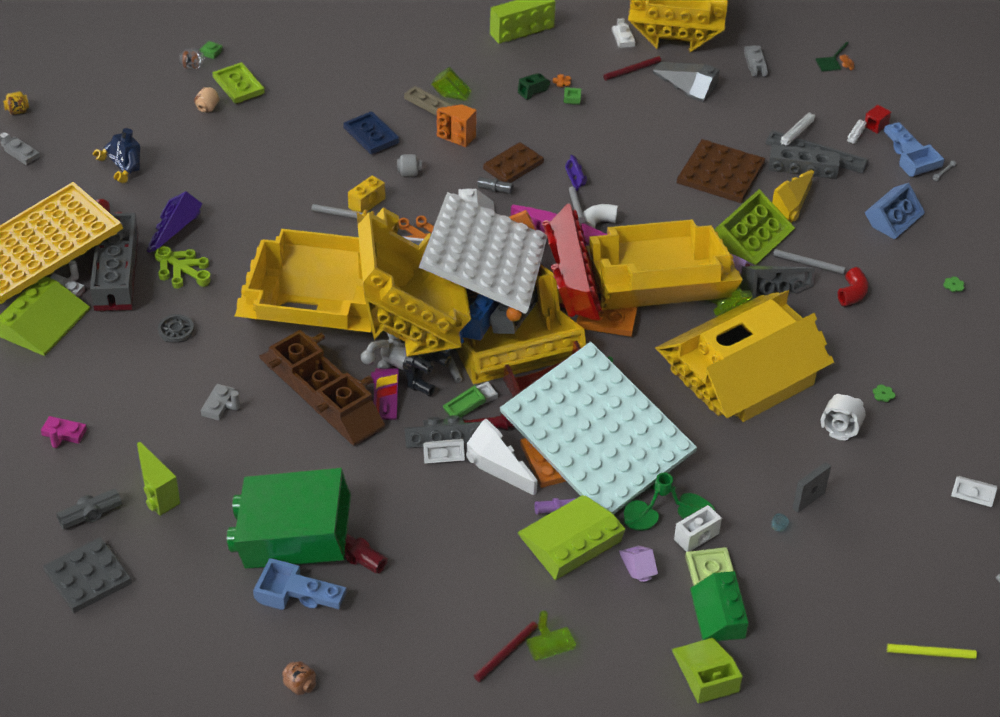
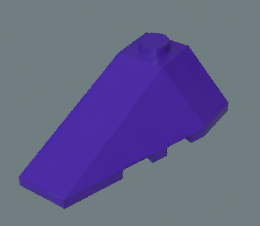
[146,191,202,253]

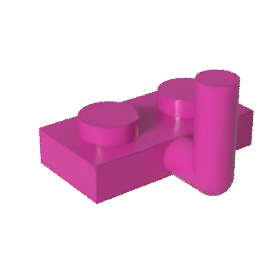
[41,416,87,448]

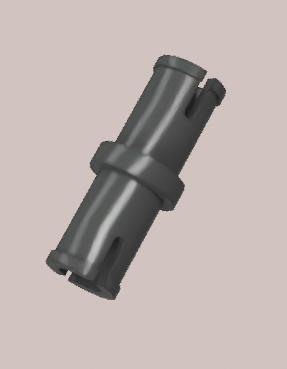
[477,177,514,194]

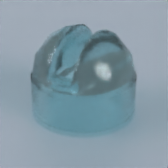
[771,513,789,532]

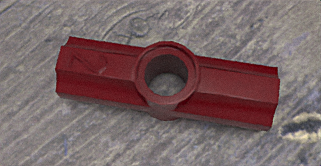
[344,534,387,574]

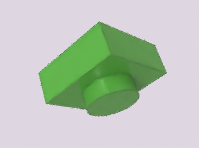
[200,41,223,59]
[564,88,581,104]

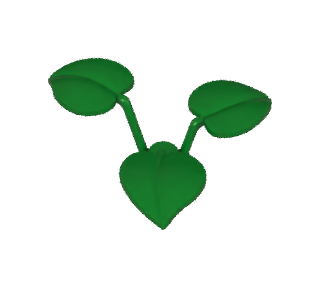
[624,472,715,530]

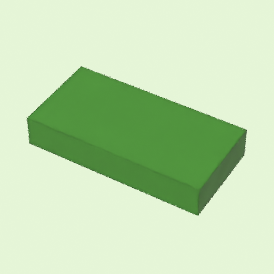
[443,385,486,418]

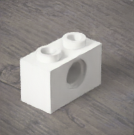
[674,505,722,552]

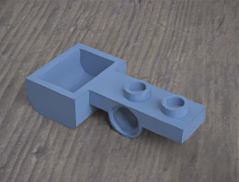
[884,122,945,177]
[253,558,346,610]

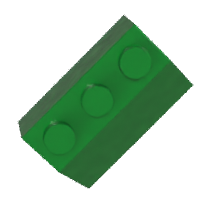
[690,571,748,641]

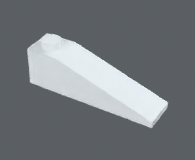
[466,419,537,495]

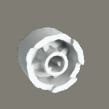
[820,394,866,440]

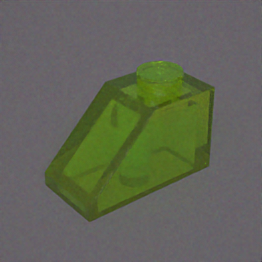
[431,67,471,101]

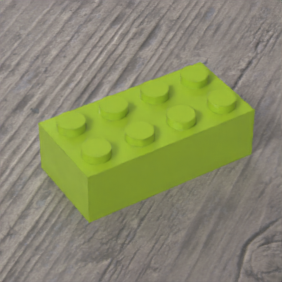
[490,0,556,44]

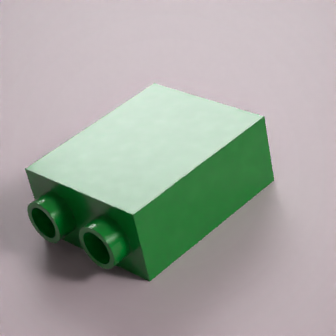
[227,468,351,569]

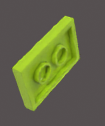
[212,62,265,104]

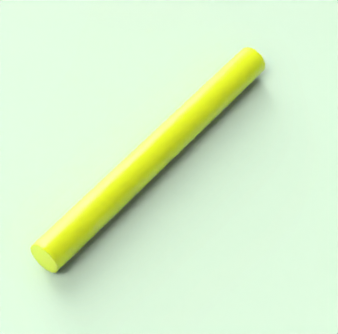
[887,644,977,659]

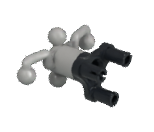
[361,333,452,397]

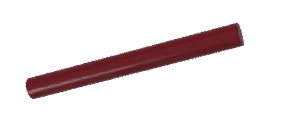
[603,56,661,81]
[474,621,538,682]

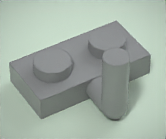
[200,384,240,420]

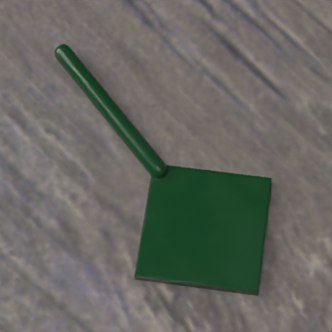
[815,42,848,72]

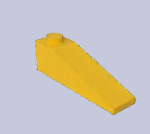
[772,170,814,223]

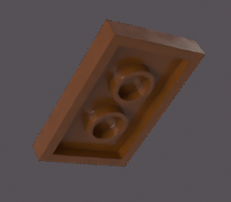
[483,142,544,183]

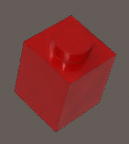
[865,105,891,134]

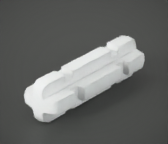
[847,119,866,144]

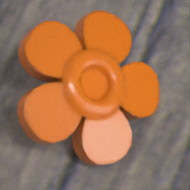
[840,54,854,70]
[553,74,571,87]

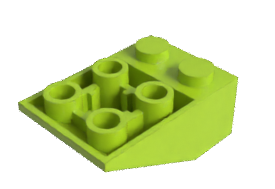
[672,638,742,704]

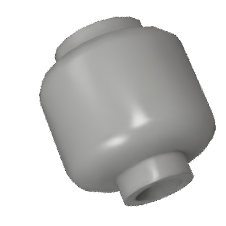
[397,154,422,177]

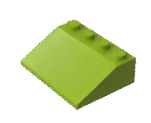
[714,189,795,265]
[0,276,90,356]
[518,495,625,580]

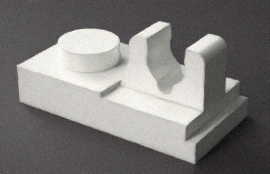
[612,18,635,48]
[423,439,465,463]
[951,476,997,507]

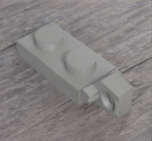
[0,132,40,165]

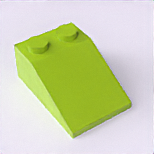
[137,442,180,516]

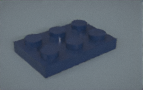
[343,111,400,155]

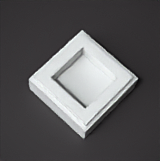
[476,382,498,405]

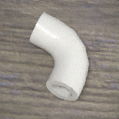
[583,204,618,228]

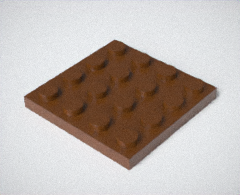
[677,139,766,203]

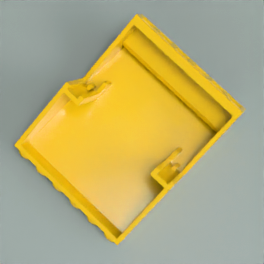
[456,264,586,385]

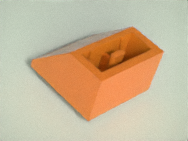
[437,104,477,147]

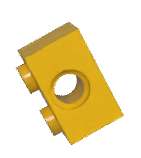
[348,175,385,212]

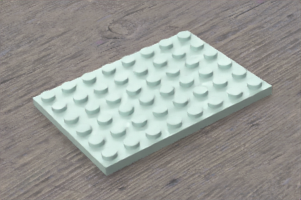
[500,342,697,515]

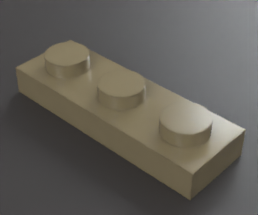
[404,86,452,116]

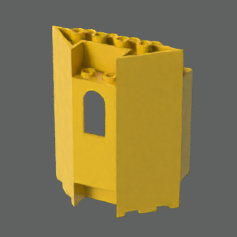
[628,0,728,53]
[356,207,471,357]
[587,219,743,310]
[235,229,372,332]
[654,290,834,422]

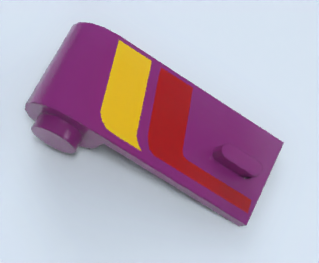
[371,368,399,420]

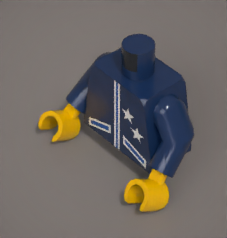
[93,128,140,183]

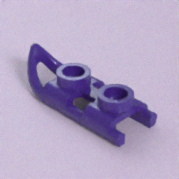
[565,155,587,191]

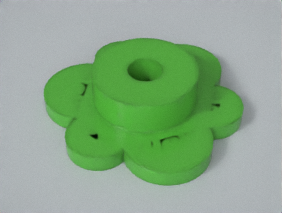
[943,276,964,292]
[873,384,895,402]

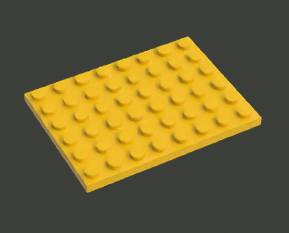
[0,182,123,304]

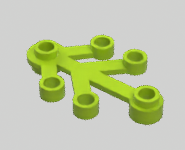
[155,246,211,289]

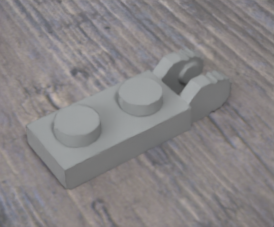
[744,45,767,77]

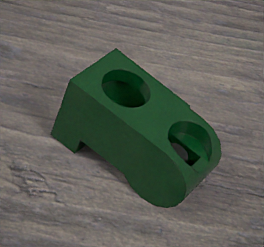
[517,73,550,100]

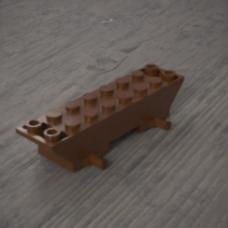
[259,330,385,446]

